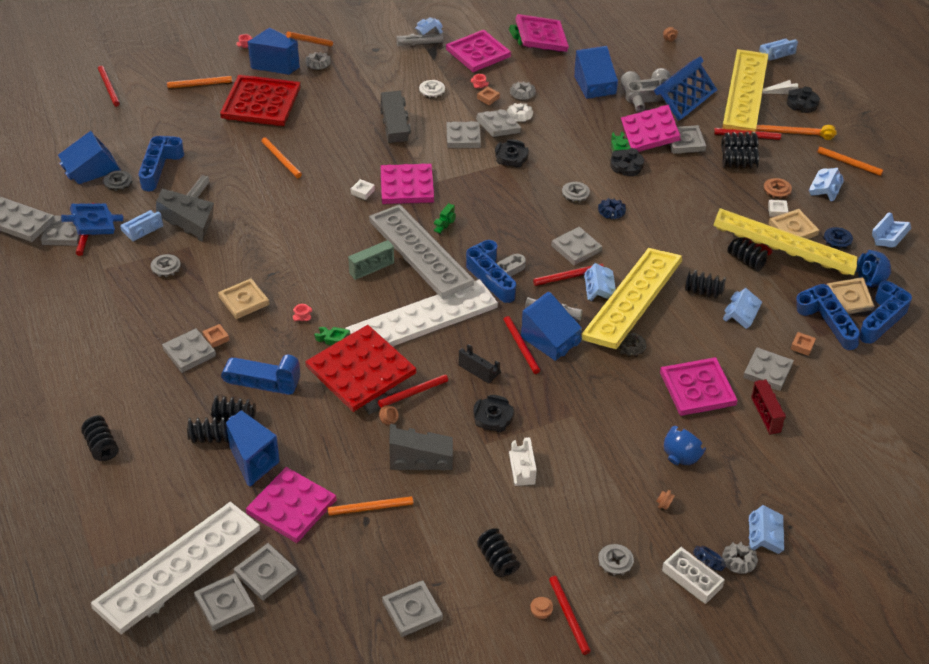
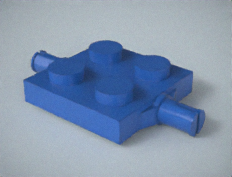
[61,204,123,235]

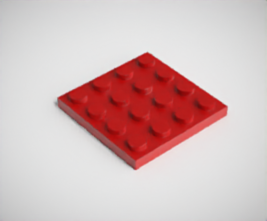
[220,75,301,126]
[305,325,416,412]

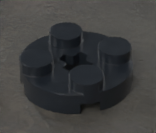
[786,86,820,113]
[495,139,529,168]
[610,148,644,176]
[473,395,514,432]

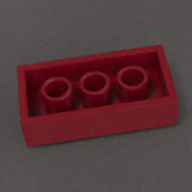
[751,379,786,435]

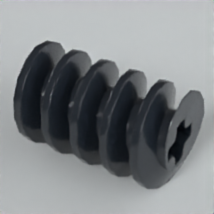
[721,132,758,153]
[722,146,759,169]
[727,237,768,272]
[685,270,726,299]
[211,395,256,422]
[81,415,119,461]
[187,417,230,444]
[477,528,521,577]

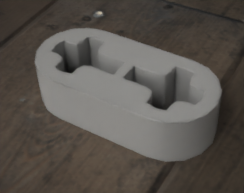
[497,254,526,277]

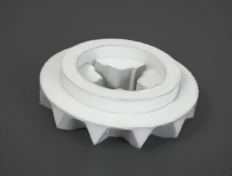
[419,80,445,98]
[507,103,533,122]

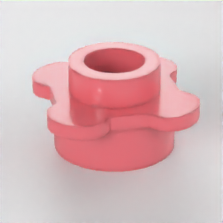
[236,34,252,48]
[471,74,489,88]
[293,304,312,321]

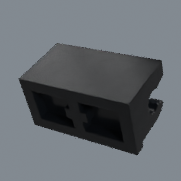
[458,344,501,384]

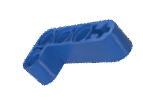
[138,136,184,191]
[466,240,516,303]
[859,281,912,344]
[797,284,859,350]
[221,355,301,395]

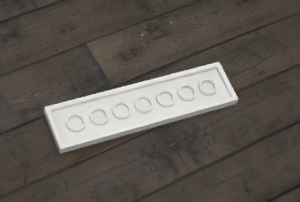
[345,279,498,346]
[91,502,260,634]

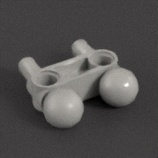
[621,68,674,112]

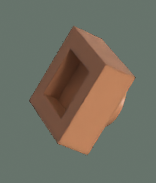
[477,87,500,105]
[202,324,229,348]
[790,332,816,356]

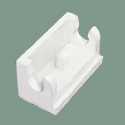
[509,437,536,486]

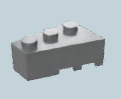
[380,90,411,143]
[156,189,214,242]
[389,424,453,470]

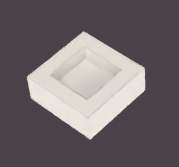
[351,179,375,200]
[768,200,788,217]

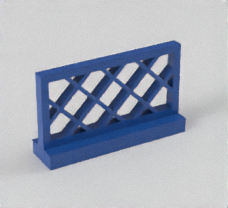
[654,56,717,121]

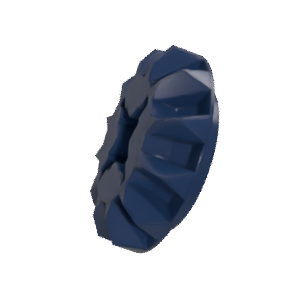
[598,198,626,219]
[823,227,853,249]
[693,545,726,571]

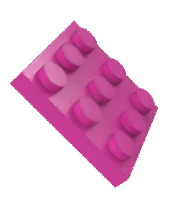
[515,14,569,52]
[446,29,511,72]
[621,105,681,152]
[381,164,434,204]
[660,357,738,416]
[246,467,337,543]

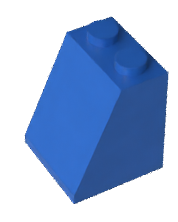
[248,28,300,75]
[574,46,618,99]
[58,131,121,184]
[521,291,582,361]
[226,410,280,487]

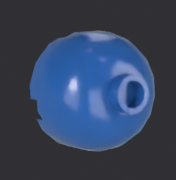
[855,250,891,287]
[663,426,706,465]

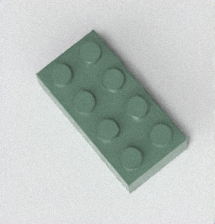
[348,240,394,280]

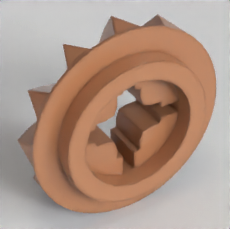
[764,178,792,199]

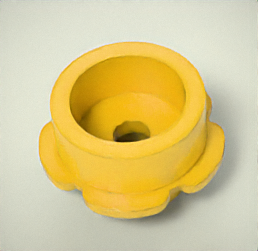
[820,125,837,140]

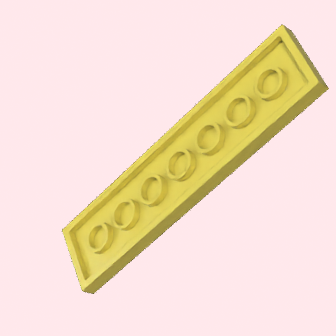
[722,49,768,132]
[713,208,857,275]
[582,248,682,349]

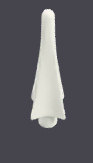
[762,80,798,94]

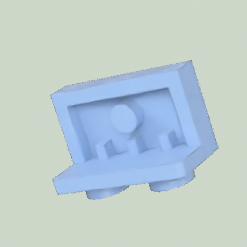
[415,17,443,35]
[759,39,798,61]
[809,168,844,201]
[120,210,163,241]
[872,213,911,247]
[584,263,616,301]
[723,288,762,329]
[749,505,784,554]

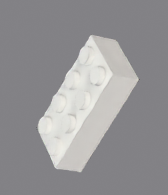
[662,547,725,604]

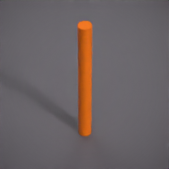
[286,31,333,47]
[167,76,232,89]
[756,125,822,136]
[261,137,302,178]
[817,147,884,176]
[328,496,413,516]

